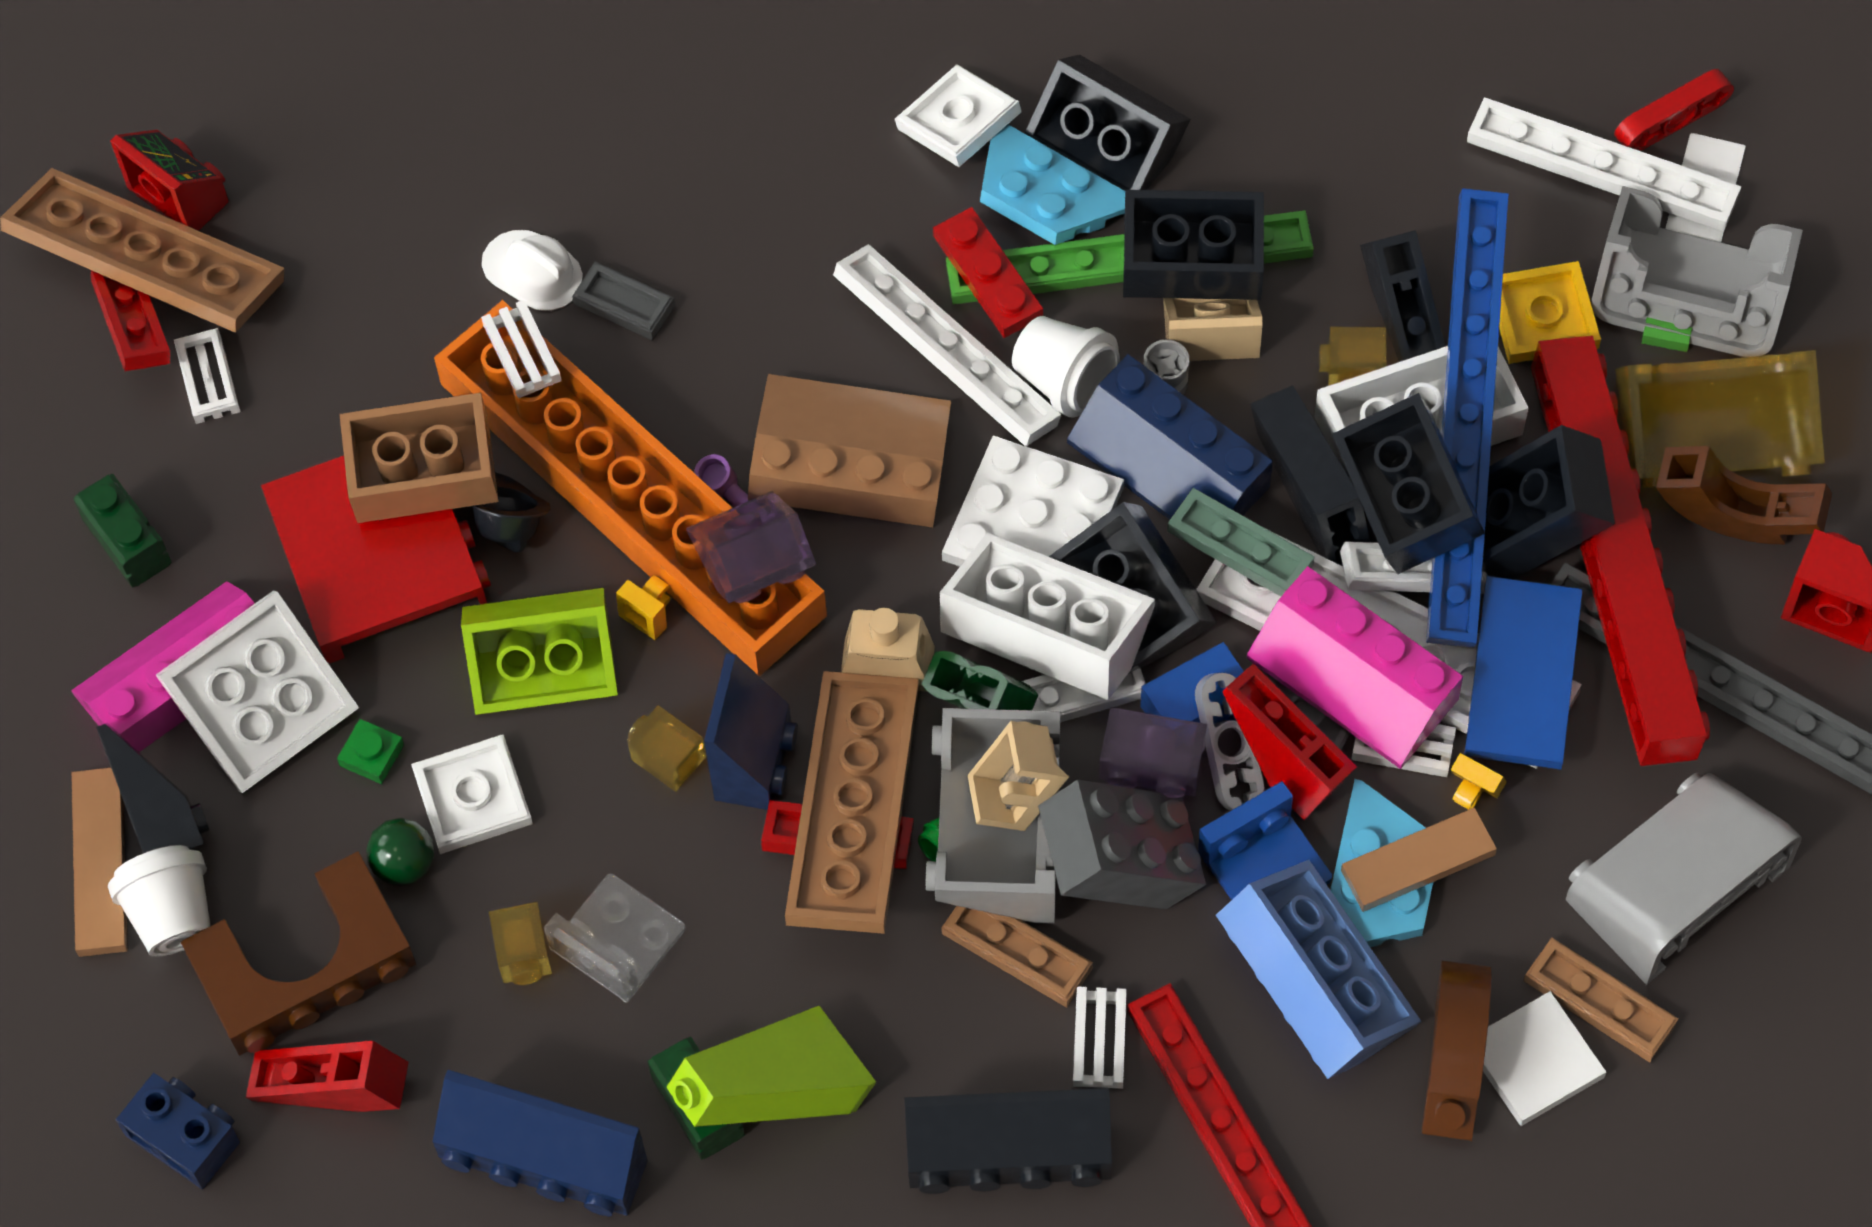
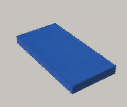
[1464,576,1582,770]

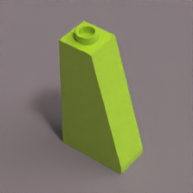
[666,1006,876,1127]

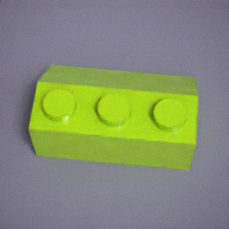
[461,588,618,715]

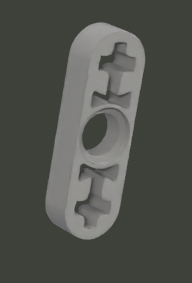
[1195,673,1264,810]

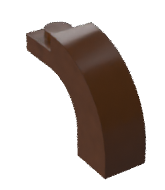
[1656,446,1832,545]
[1422,960,1492,1141]

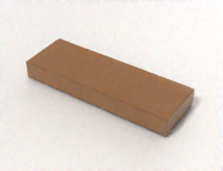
[1341,807,1497,912]
[941,906,1093,1008]
[1523,938,1679,1063]

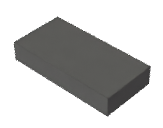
[572,261,675,341]

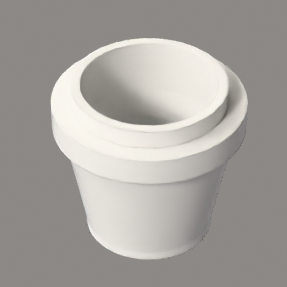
[1012,316,1120,418]
[108,845,211,956]

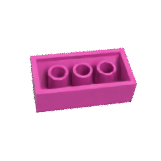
[1247,566,1463,769]
[71,581,255,752]

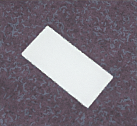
[1665,133,1746,242]

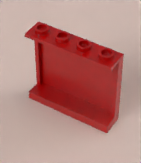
[261,455,491,664]

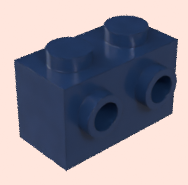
[115,1072,240,1190]

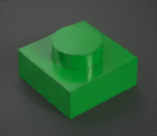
[337,719,404,785]

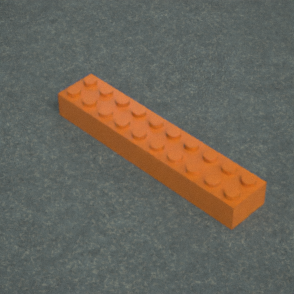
[434,300,827,677]

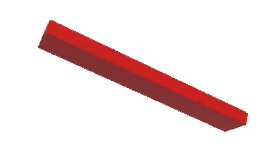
[1127,983,1312,1227]

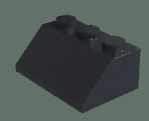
[1024,54,1191,191]
[1049,502,1217,675]

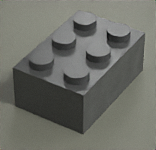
[1038,779,1206,910]

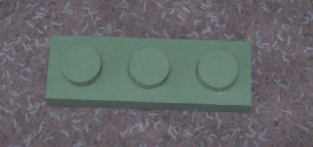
[1167,488,1315,596]

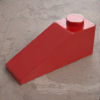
[1223,663,1357,820]
[245,1041,409,1112]

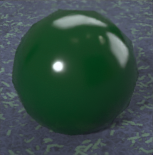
[366,817,434,886]

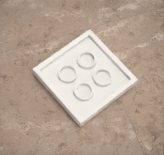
[942,436,1124,566]
[156,590,359,793]

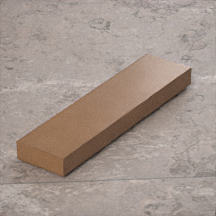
[72,768,128,957]

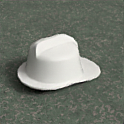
[482,230,583,311]

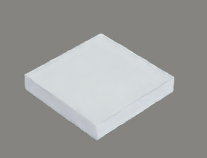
[895,65,1022,167]
[411,734,533,854]
[1483,991,1606,1126]

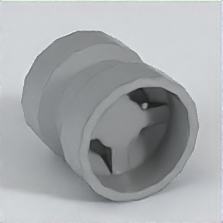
[1143,340,1189,394]

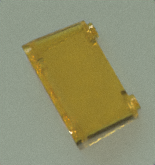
[1615,350,1825,488]

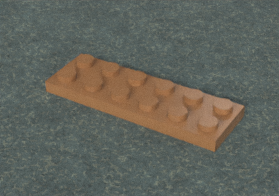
[0,168,284,333]
[785,671,919,934]

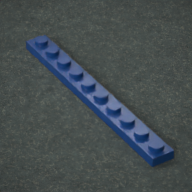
[1426,188,1509,648]

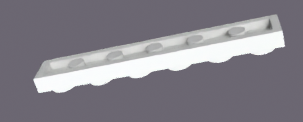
[1467,97,1741,232]
[833,244,1061,446]

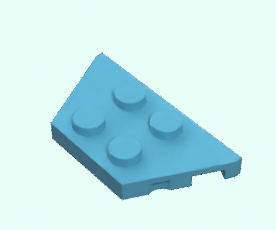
[980,124,1125,245]
[1331,779,1433,947]

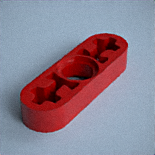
[1614,69,1734,151]

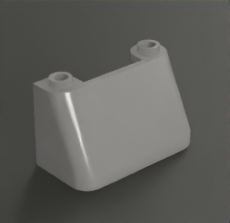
[1592,186,1803,358]
[926,708,1061,923]
[1566,772,1802,985]

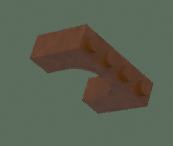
[180,851,416,1056]

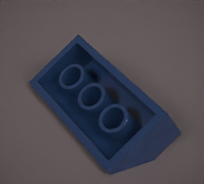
[1067,354,1273,520]
[432,1070,648,1217]

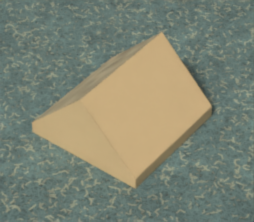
[1163,298,1263,361]

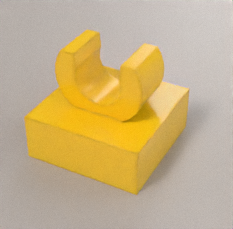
[616,575,671,640]
[1451,753,1507,810]

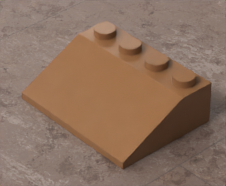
[748,374,951,527]

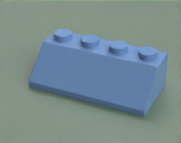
[1216,860,1422,1079]

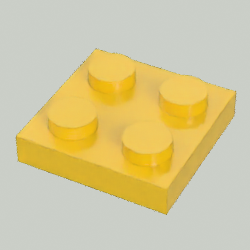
[1499,261,1601,364]

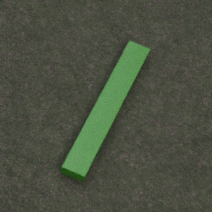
[946,210,1314,305]

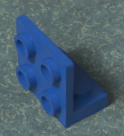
[1198,781,1332,900]

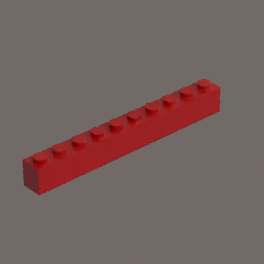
[1531,336,1710,766]

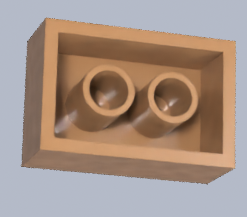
[339,393,499,523]

